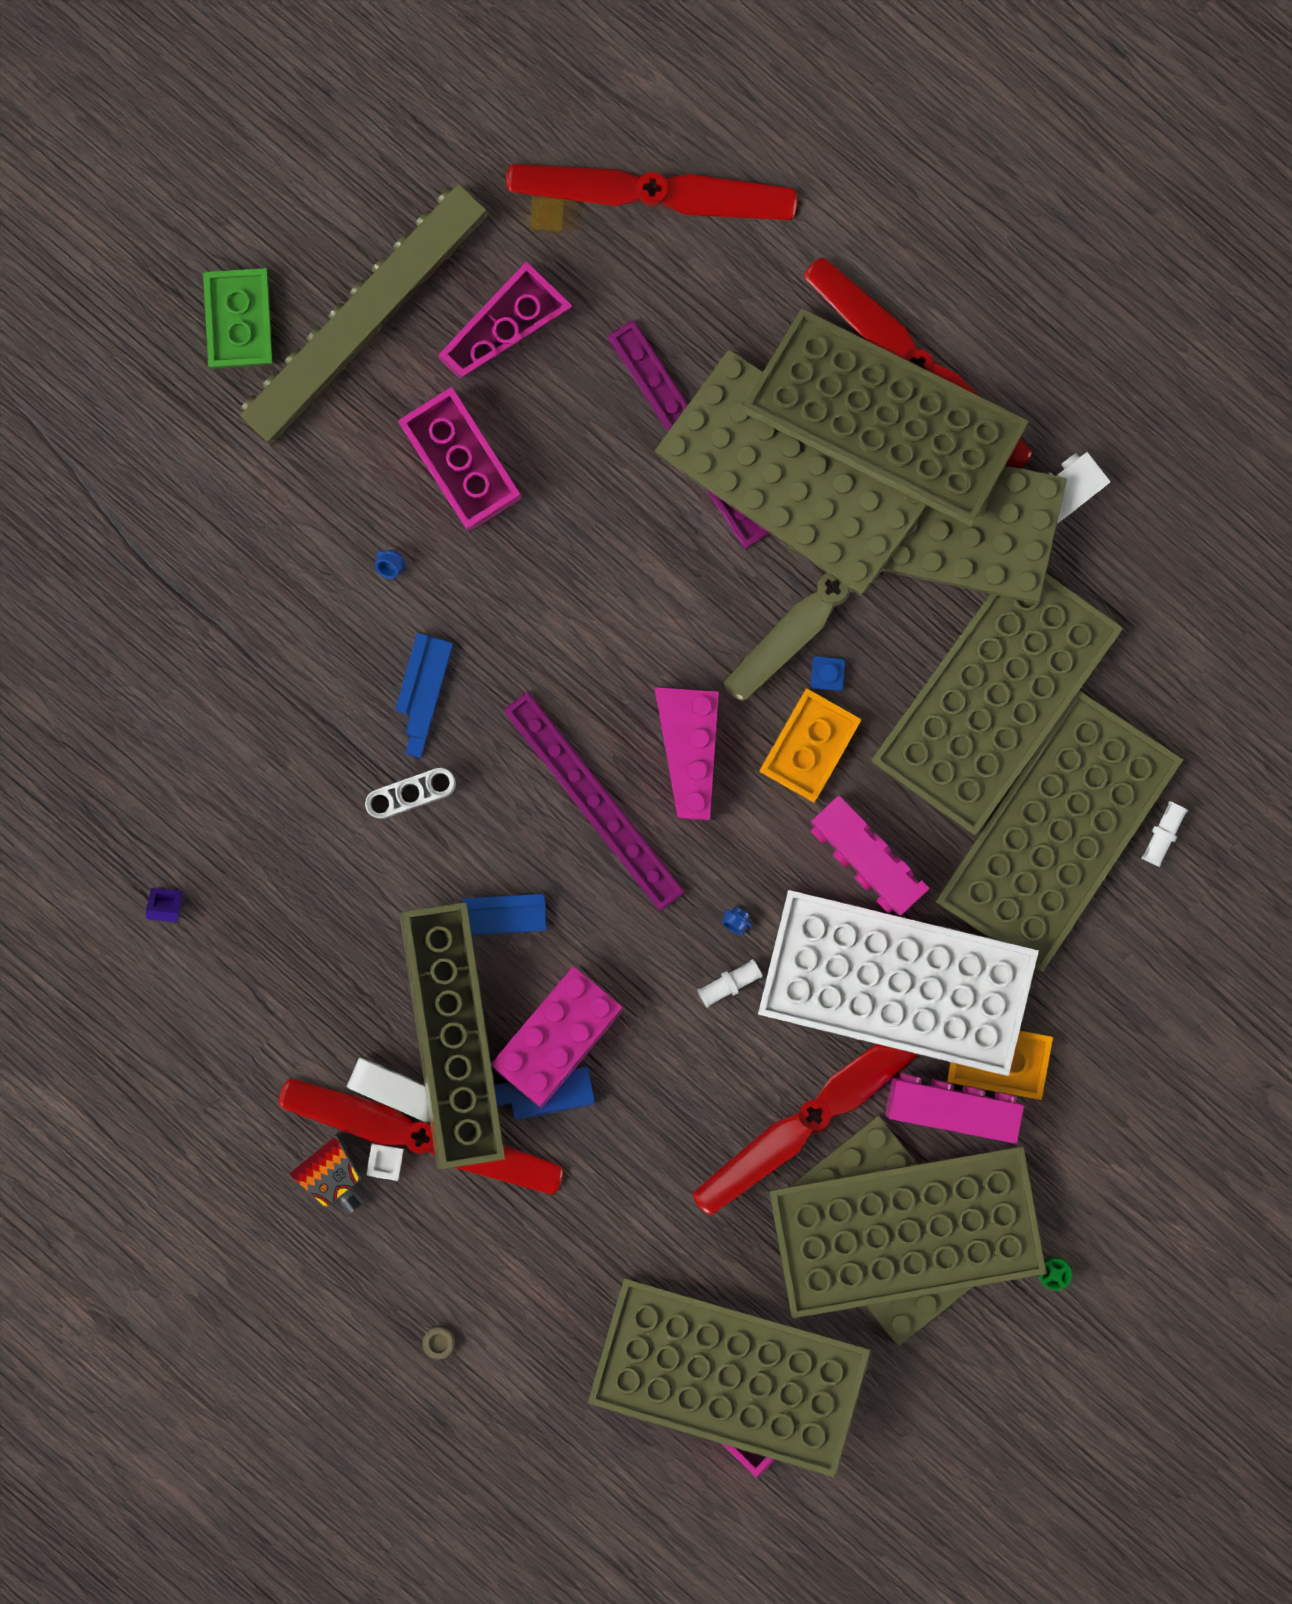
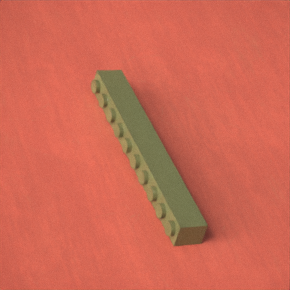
[240,184,487,446]

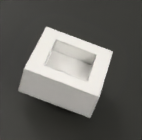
[366,1143,404,1181]

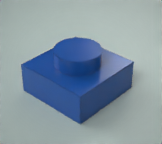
[810,656,845,692]

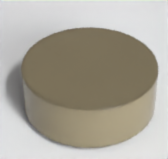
[422,1326,455,1360]

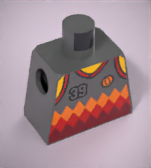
[287,1133,364,1214]

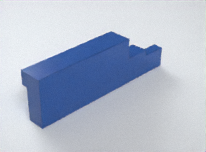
[395,633,453,758]
[463,894,547,935]
[494,1067,595,1121]

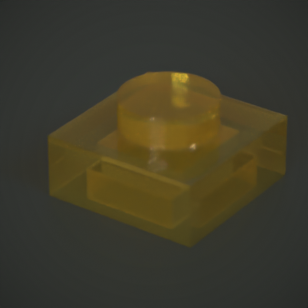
[530,197,564,233]

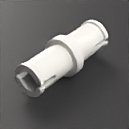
[1141,801,1188,867]
[697,959,763,1008]

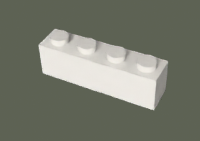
[1049,452,1110,524]

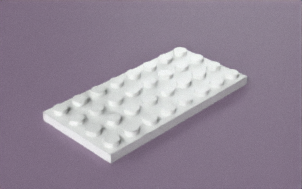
[758,890,1038,1076]

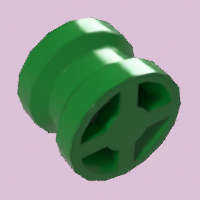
[1038,1256,1072,1291]

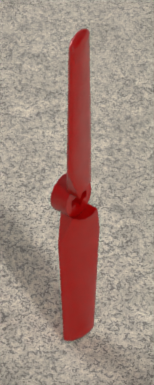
[506,164,798,220]
[804,257,1032,469]
[693,1044,919,1215]
[279,1078,563,1195]

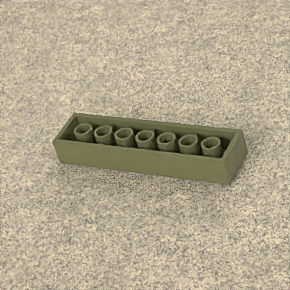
[399,903,505,1169]

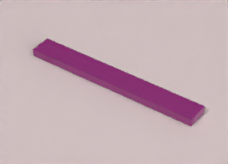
[607,319,770,550]
[503,691,685,911]

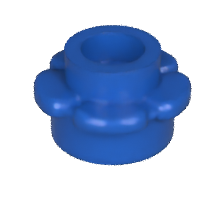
[375,550,406,579]
[721,907,752,935]

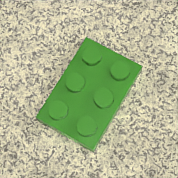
[203,268,273,369]

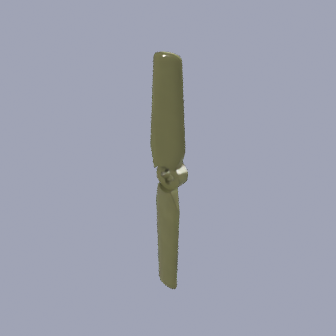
[724,571,882,701]

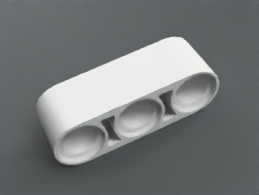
[365,768,456,819]
[347,1057,430,1123]

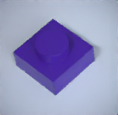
[146,888,183,922]

